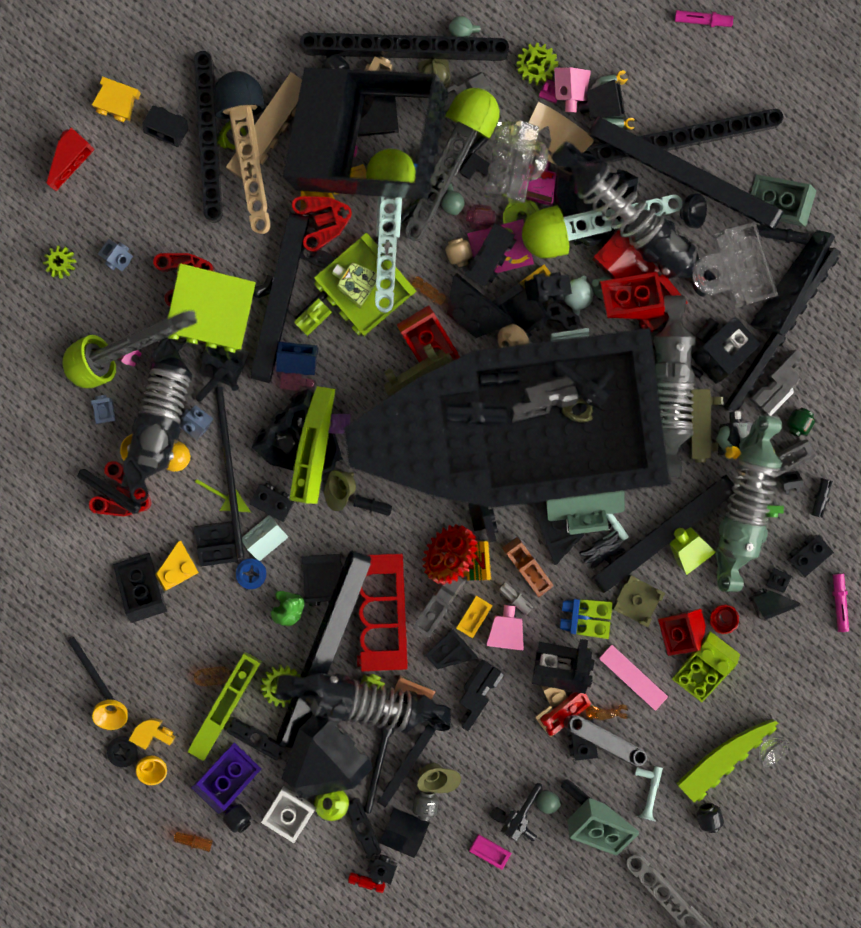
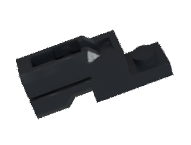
[459,659,504,731]

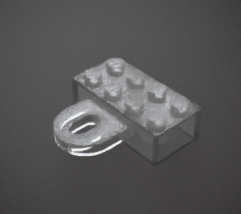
[484,121,548,203]
[693,222,778,309]

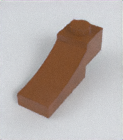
[502,537,554,597]

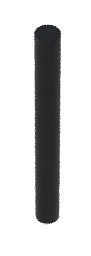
[67,637,115,700]

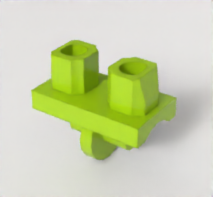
[294,299,332,336]

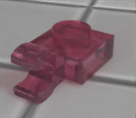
[280,372,315,391]

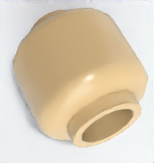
[445,237,473,267]

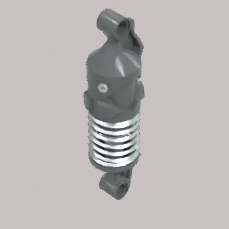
[653,295,696,477]

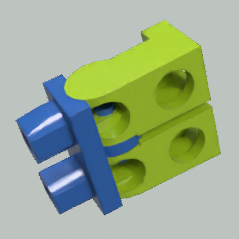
[560,598,613,639]

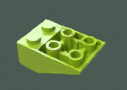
[672,631,740,702]

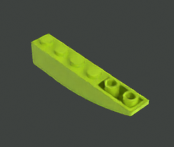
[289,386,335,504]
[187,652,262,761]
[676,719,778,803]

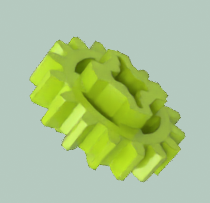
[516,43,558,85]
[261,665,300,707]

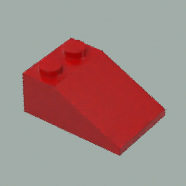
[46,127,95,191]
[592,229,660,279]
[600,272,665,319]
[397,305,460,363]

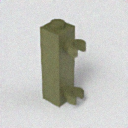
[384,343,454,397]
[689,389,724,463]

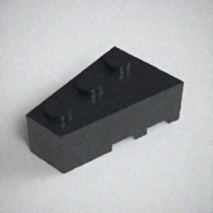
[465,223,517,287]

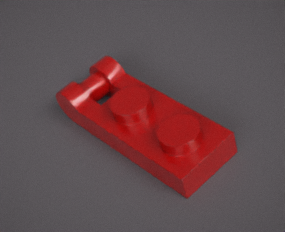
[540,692,591,736]

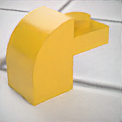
[129,718,176,750]

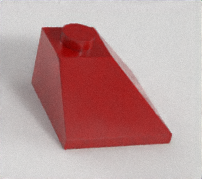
[658,608,706,656]

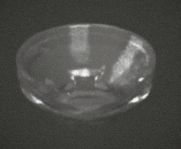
[758,736,789,767]

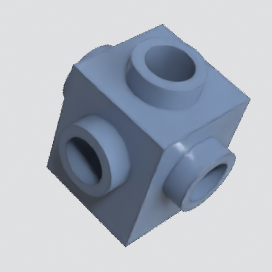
[98,239,133,271]
[179,405,213,440]

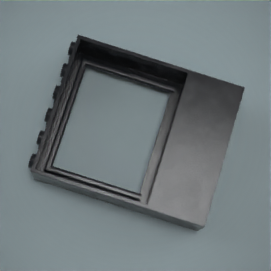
[283,67,448,200]

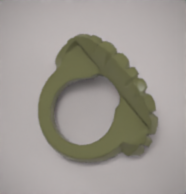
[562,399,593,422]

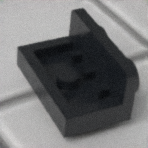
[468,503,498,543]

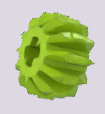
[43,246,77,279]

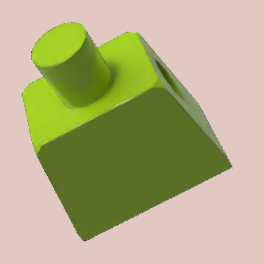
[670,528,716,575]

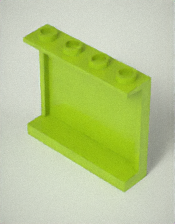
[313,233,417,337]
[167,264,256,353]

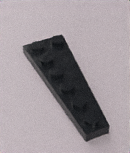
[750,230,835,336]

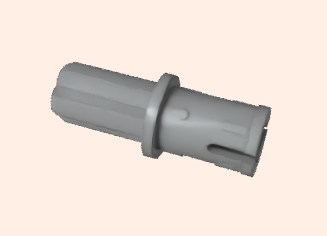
[499,583,533,616]

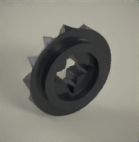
[107,736,138,767]

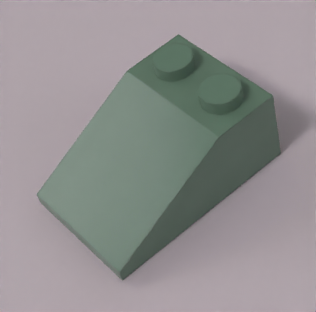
[751,174,816,227]
[567,798,639,856]

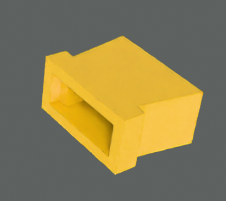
[92,76,141,123]

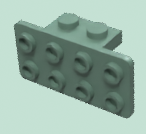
[547,491,625,535]

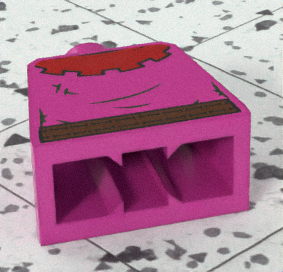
[517,158,556,206]

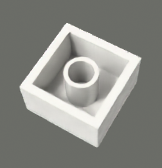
[261,786,315,843]

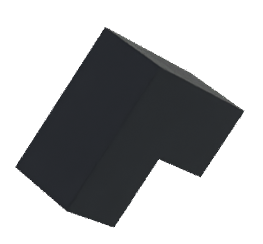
[460,152,493,180]

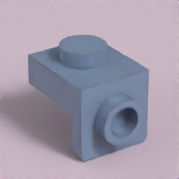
[90,395,116,424]

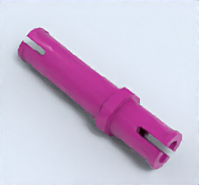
[674,10,733,28]
[832,573,849,632]

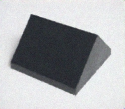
[379,807,430,858]

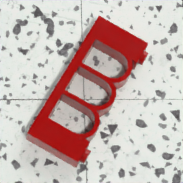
[357,553,408,671]

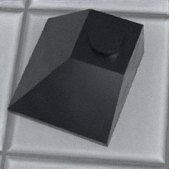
[750,588,801,620]

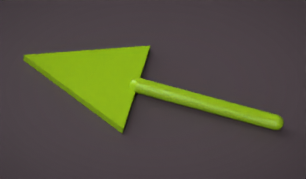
[195,479,251,512]

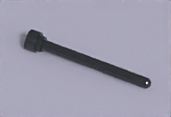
[364,722,395,814]

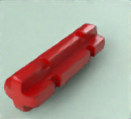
[348,872,385,893]

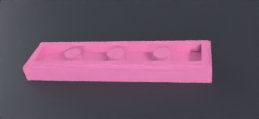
[599,644,668,711]

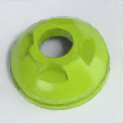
[314,790,349,821]

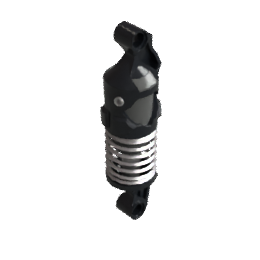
[121,337,193,504]

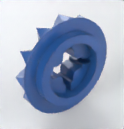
[236,559,267,589]

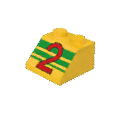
[463,540,491,581]

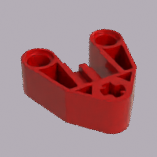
[292,196,352,252]
[153,253,215,306]
[89,461,152,517]

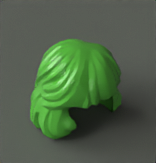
[271,591,304,626]

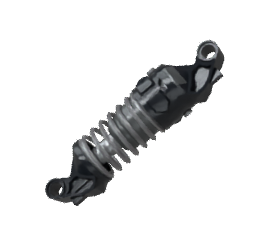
[275,673,451,733]

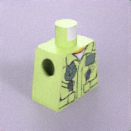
[332,263,377,308]

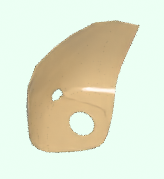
[523,102,594,165]

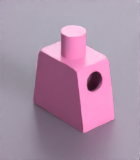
[554,68,590,113]
[486,605,524,650]

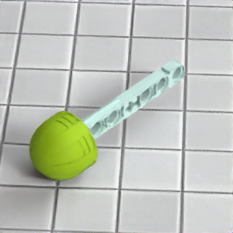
[366,149,416,313]
[522,195,682,258]

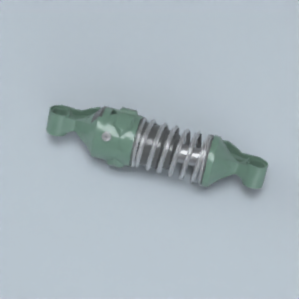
[715,415,782,592]

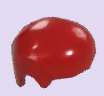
[710,604,739,634]

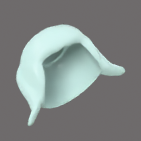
[564,276,594,315]

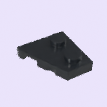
[425,629,478,669]

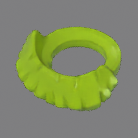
[218,121,247,149]

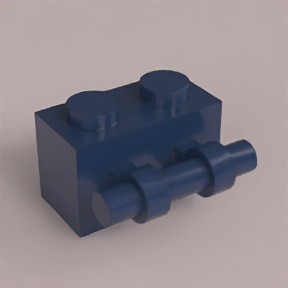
[276,342,319,375]

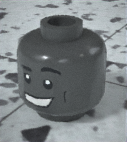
[413,791,439,821]

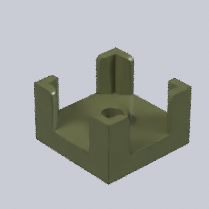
[612,575,665,627]

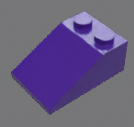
[191,743,261,814]

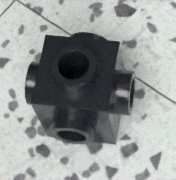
[367,854,397,885]

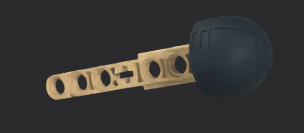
[213,71,270,234]

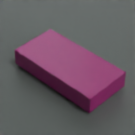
[469,834,512,870]

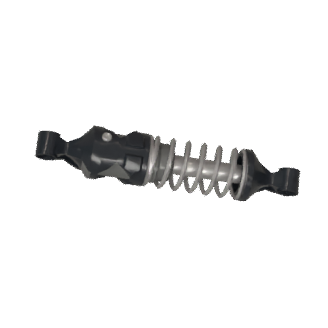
[551,141,718,297]

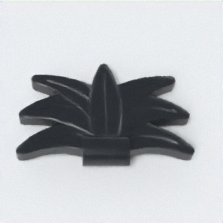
[579,531,625,569]

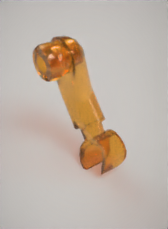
[585,704,628,720]

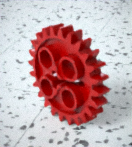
[422,524,478,585]

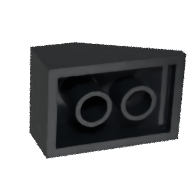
[113,553,168,623]

